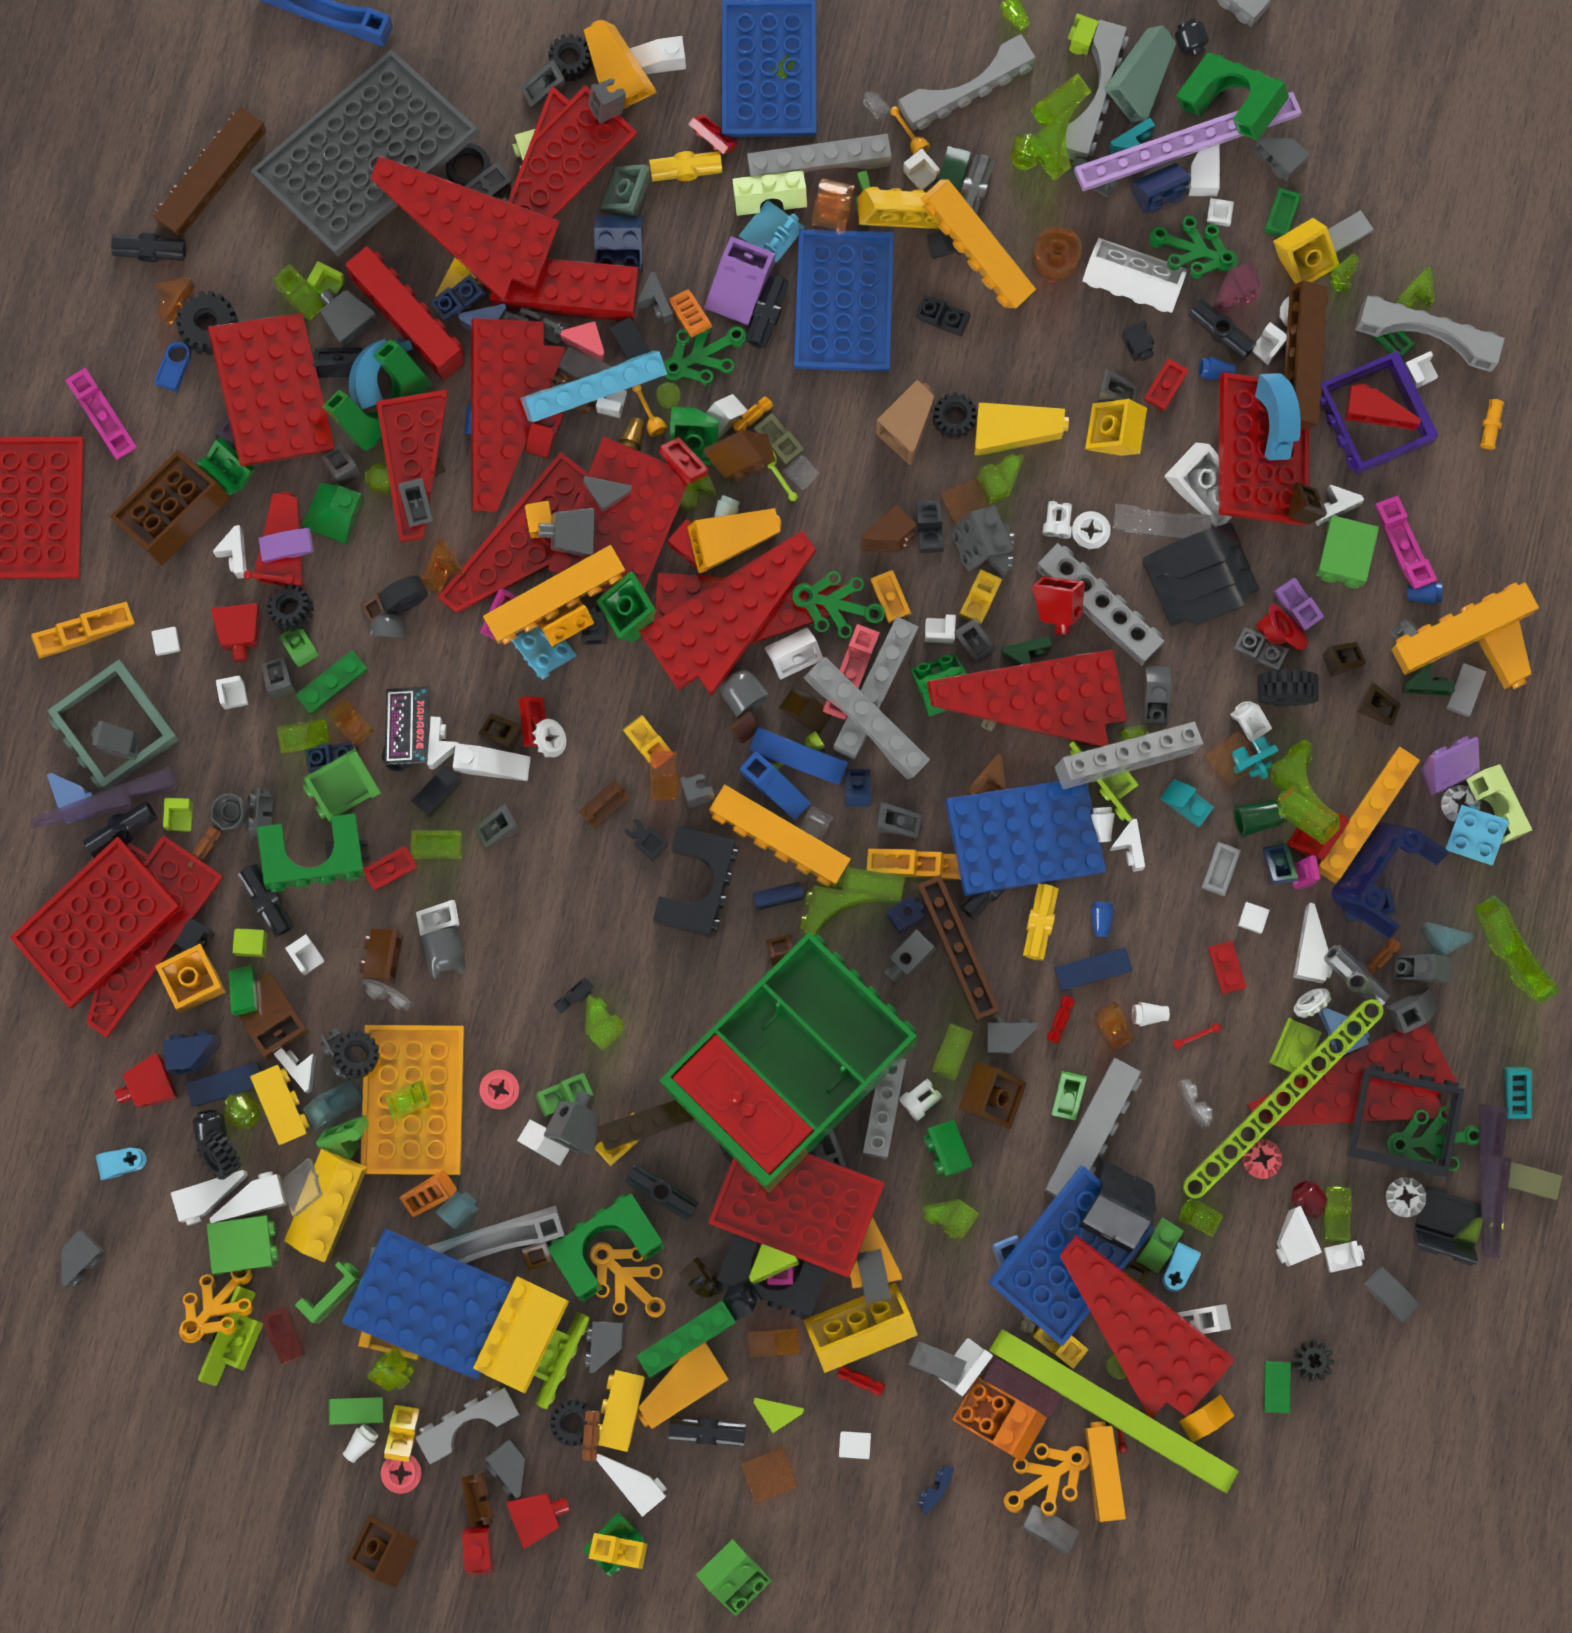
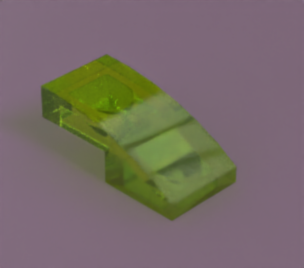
[1324,1187,1352,1242]

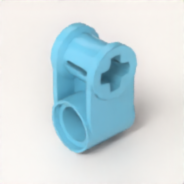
[95,1148,147,1180]
[1162,1242,1201,1292]

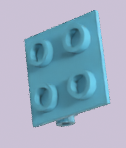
[739,200,805,264]
[512,626,577,680]
[1445,804,1509,866]

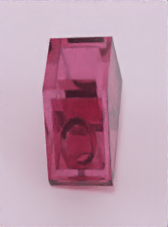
[1213,262,1262,311]

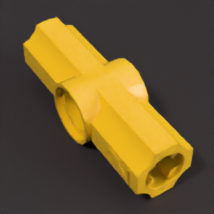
[649,151,722,182]
[1023,884,1059,961]

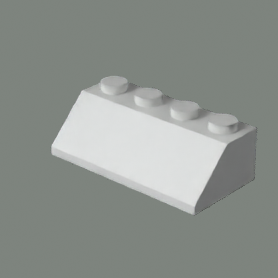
[1082,238,1188,313]

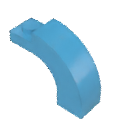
[349,338,413,410]
[1255,373,1301,460]

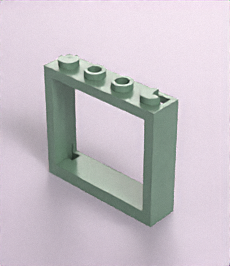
[47,660,179,792]

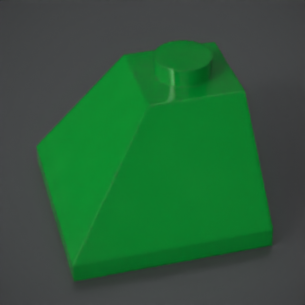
[670,407,719,465]
[301,483,365,545]
[596,571,656,642]

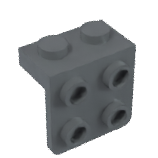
[951,505,1013,572]

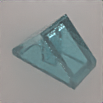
[1421,922,1475,956]

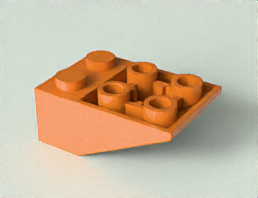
[952,1377,1047,1462]

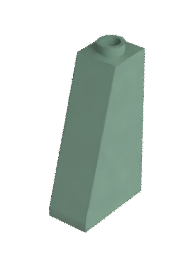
[1104,26,1176,122]

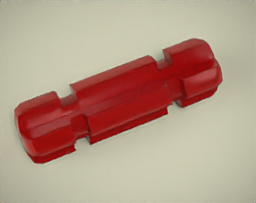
[1047,996,1075,1044]
[837,1365,885,1396]

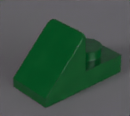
[1001,636,1052,666]
[1402,663,1455,696]

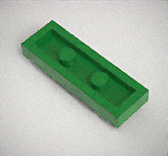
[295,650,368,715]

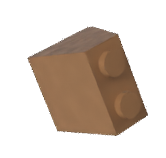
[876,380,935,465]

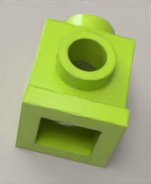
[1068,13,1099,55]

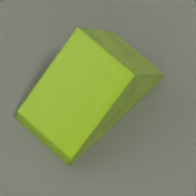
[749,1244,799,1284]
[754,1398,804,1433]

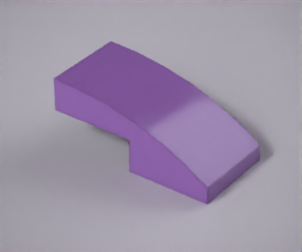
[259,528,314,563]
[1273,577,1324,631]

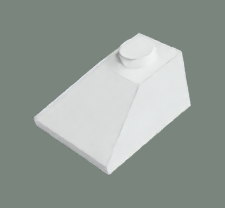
[1276,1206,1322,1267]

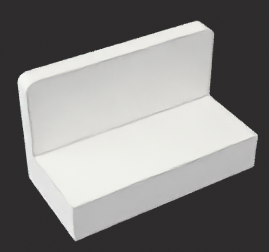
[765,628,823,680]
[938,1338,993,1396]

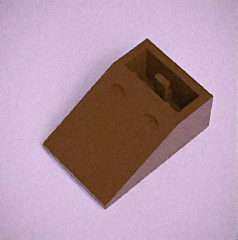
[228,971,310,1060]

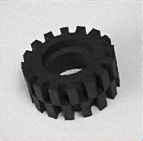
[548,34,592,81]
[933,392,977,439]
[266,584,314,632]
[333,1031,380,1079]
[197,1131,241,1180]
[550,1400,592,1446]

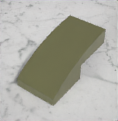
[753,413,804,464]
[1506,1162,1563,1201]

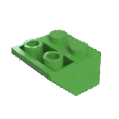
[696,1539,772,1617]

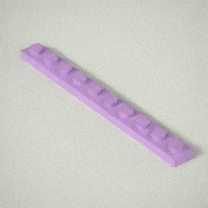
[1074,92,1302,191]

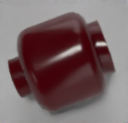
[1290,1180,1328,1218]

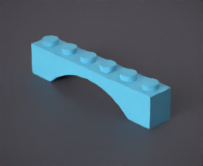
[520,351,667,422]

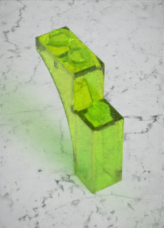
[1026,73,1092,181]
[1271,739,1340,845]
[800,867,905,936]
[1473,895,1560,1005]

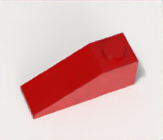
[1344,384,1421,431]

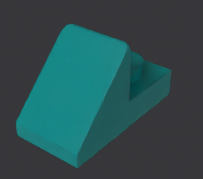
[1108,118,1155,154]
[1160,779,1214,828]

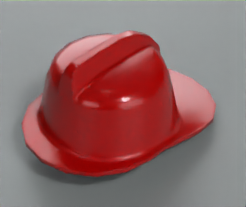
[1256,604,1308,650]

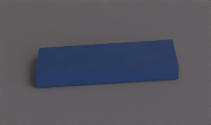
[1054,947,1133,992]
[185,1062,261,1107]

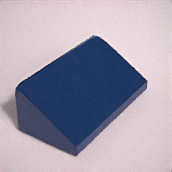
[753,882,804,910]

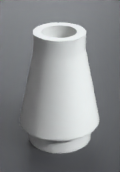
[1091,807,1115,842]
[1131,1002,1170,1027]
[343,1424,378,1463]

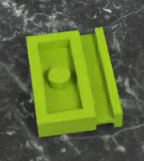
[1269,1018,1322,1078]

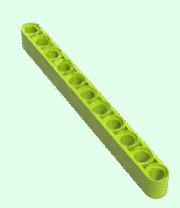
[1183,999,1384,1199]
[989,1329,1239,1494]

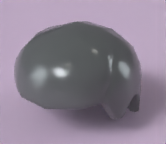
[370,613,407,640]
[211,793,248,830]

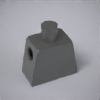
[320,288,378,348]
[537,508,594,558]
[884,929,938,982]
[544,1091,600,1154]

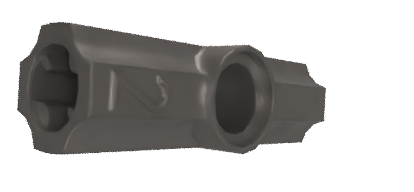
[960,154,995,214]
[1324,945,1390,1008]

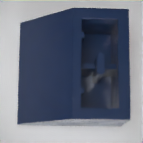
[1131,163,1191,214]
[594,216,643,271]
[163,1031,221,1075]

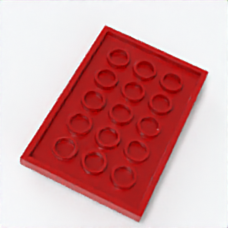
[208,313,335,466]
[1218,372,1309,526]
[0,437,85,579]
[548,437,688,593]
[9,836,181,1009]
[708,1154,885,1278]

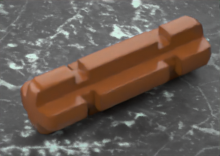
[187,826,222,869]
[1366,938,1401,976]
[582,1410,600,1461]

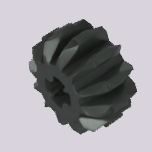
[1291,1339,1335,1383]

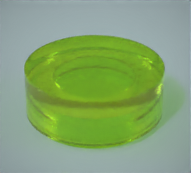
[656,382,680,408]
[1106,1355,1127,1379]

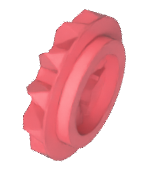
[480,1070,519,1110]
[1242,1139,1282,1179]
[381,1455,422,1494]

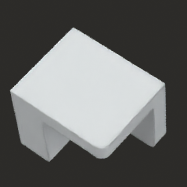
[903,149,940,190]
[1251,322,1287,365]
[1405,351,1438,389]
[596,390,627,418]
[925,614,956,644]
[216,676,249,709]
[285,934,324,975]
[839,1431,871,1459]

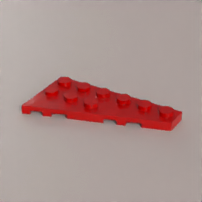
[376,389,448,543]

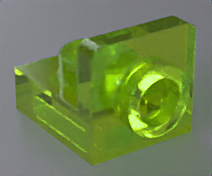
[1329,252,1360,294]
[1178,1199,1224,1238]

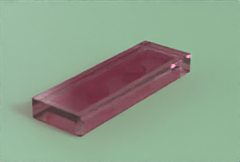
[983,1358,1062,1417]

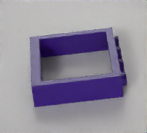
[1320,351,1439,475]

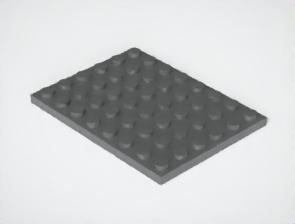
[250,50,480,257]

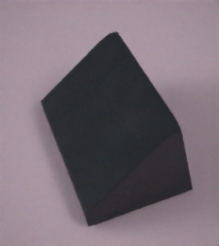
[313,348,363,378]
[411,766,462,817]

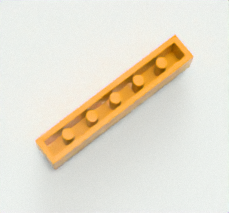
[920,180,1036,309]
[483,545,625,645]
[1391,582,1539,675]
[1318,746,1420,884]
[709,784,851,888]

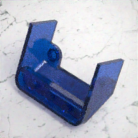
[1331,823,1449,939]

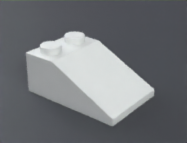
[1164,442,1232,527]

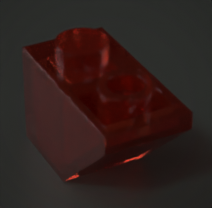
[261,1307,306,1364]

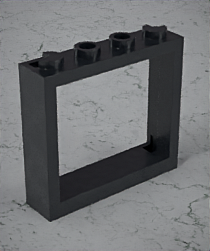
[1346,1064,1465,1177]

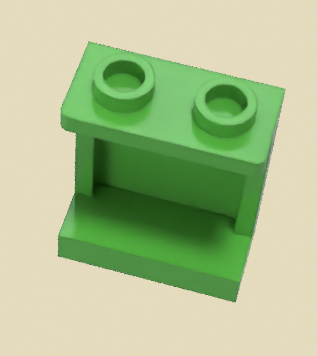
[1316,515,1379,588]
[303,748,381,822]
[207,1215,279,1275]
[295,1262,361,1324]

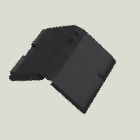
[1078,1160,1156,1253]
[1413,1187,1486,1266]

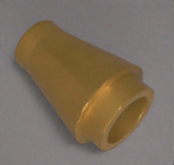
[618,417,645,451]

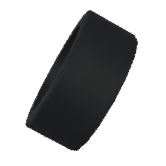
[446,143,491,186]
[379,575,428,614]

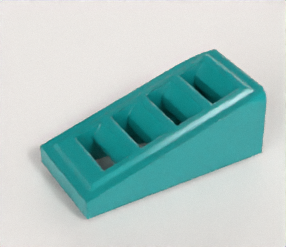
[1503,1067,1532,1119]

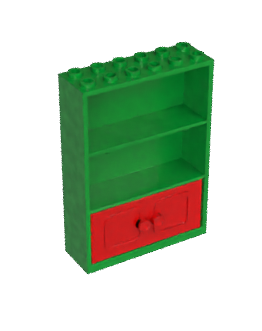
[659,932,917,1193]

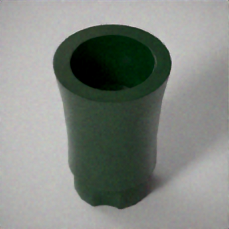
[1233,799,1289,838]

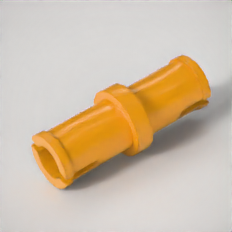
[1480,399,1505,450]

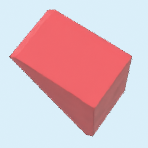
[560,321,606,363]

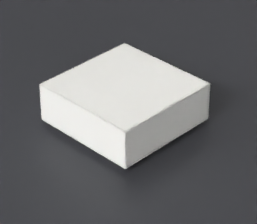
[1206,198,1234,227]
[151,627,181,656]
[1238,902,1269,934]

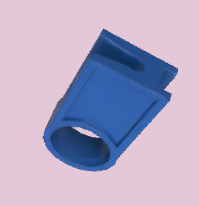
[154,342,192,393]

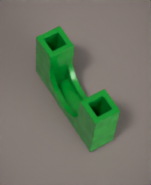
[1176,53,1289,141]
[322,339,433,451]
[257,813,365,892]
[547,1193,666,1302]
[636,1301,737,1378]

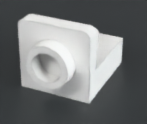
[1230,701,1272,742]
[1323,1241,1364,1273]

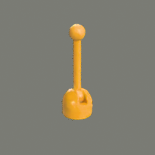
[890,107,931,155]
[632,384,667,437]

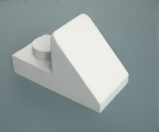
[1315,485,1364,526]
[213,525,247,579]
[427,717,459,769]
[1110,819,1145,872]
[416,900,459,936]
[274,1048,316,1094]

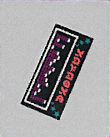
[385,687,429,764]

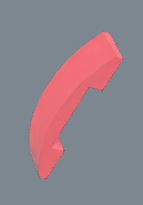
[823,624,880,720]

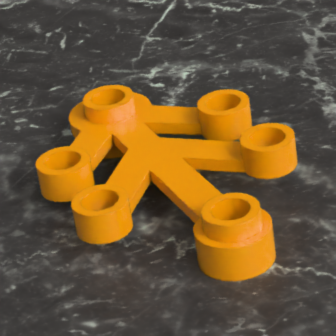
[590,1242,666,1318]
[179,1269,253,1343]
[1004,1443,1090,1516]

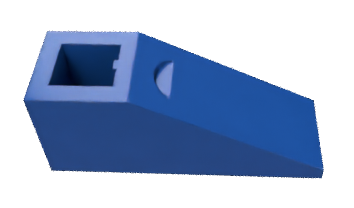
[739,751,811,821]

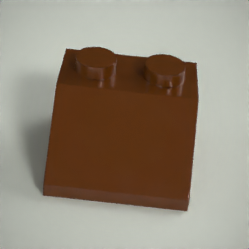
[704,430,776,481]
[860,504,917,553]
[360,929,403,985]
[959,1062,1027,1129]
[347,1515,419,1588]

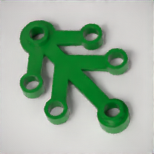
[1149,216,1238,278]
[664,319,746,386]
[792,571,885,639]
[1386,1106,1483,1174]

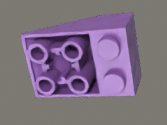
[704,236,775,326]
[1419,736,1480,796]

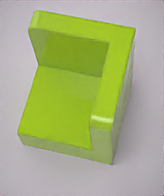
[306,261,346,296]
[163,798,193,832]
[233,929,268,958]

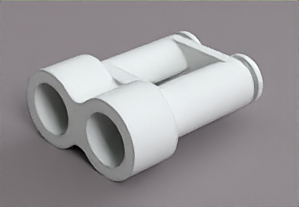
[1042,501,1072,539]
[899,1079,943,1121]

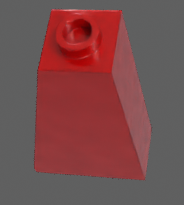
[254,492,305,590]

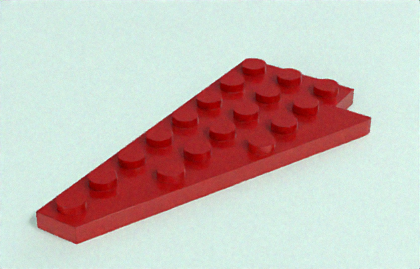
[508,85,638,219]
[371,156,560,301]
[471,318,565,512]
[927,649,1127,748]
[86,835,224,1038]
[1247,1023,1457,1126]
[1060,1235,1235,1419]

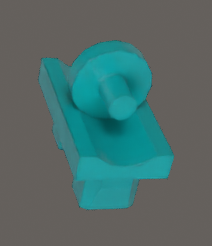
[1231,736,1278,780]

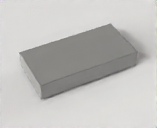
[1328,210,1374,253]
[1446,663,1486,717]
[1201,842,1241,896]

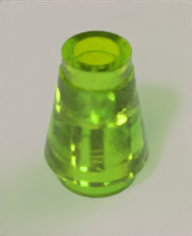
[999,0,1031,32]

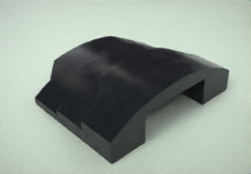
[1142,523,1260,626]

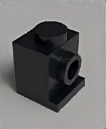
[1121,320,1154,361]
[581,607,607,645]
[175,918,215,953]
[722,1278,762,1321]

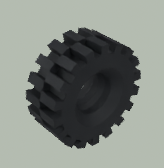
[176,291,239,355]
[1257,670,1319,706]

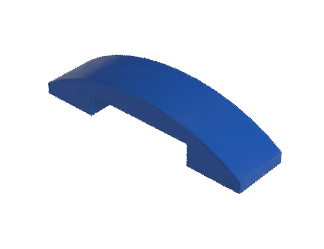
[749,727,848,785]

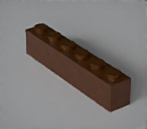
[153,107,267,239]
[1284,280,1328,430]
[917,875,1000,1023]

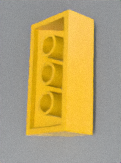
[858,187,939,229]
[284,1148,368,1263]
[473,1276,569,1393]
[803,1282,918,1373]

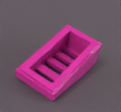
[1293,855,1321,890]

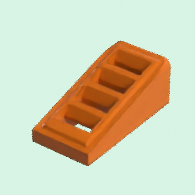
[669,289,712,338]
[399,1170,457,1218]

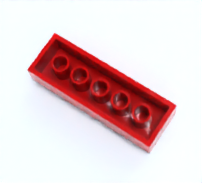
[345,246,465,382]
[490,259,639,322]

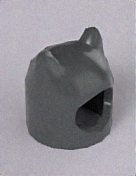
[719,664,770,719]
[420,927,466,979]

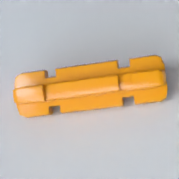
[732,396,773,433]

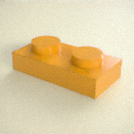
[870,570,911,624]

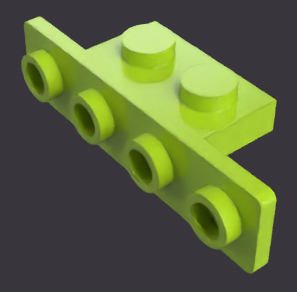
[1069,742,1139,822]
[198,1286,264,1386]
[534,1312,590,1409]

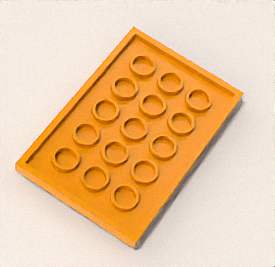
[361,1025,465,1175]

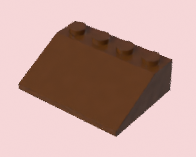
[110,450,230,566]

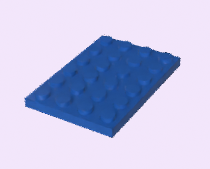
[722,0,816,137]
[794,229,894,372]
[945,781,1106,896]
[987,1165,1155,1346]
[341,1228,513,1380]

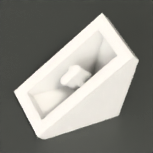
[706,394,748,438]
[517,1120,570,1166]

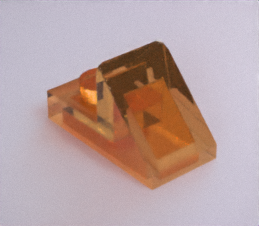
[154,277,195,326]
[421,539,464,594]
[326,698,374,747]
[650,751,679,801]
[966,753,1006,795]
[1094,1001,1134,1052]
[748,1329,800,1358]

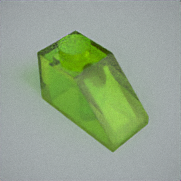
[366,1347,414,1392]

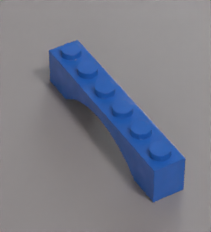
[259,0,393,47]

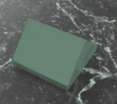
[600,164,650,216]

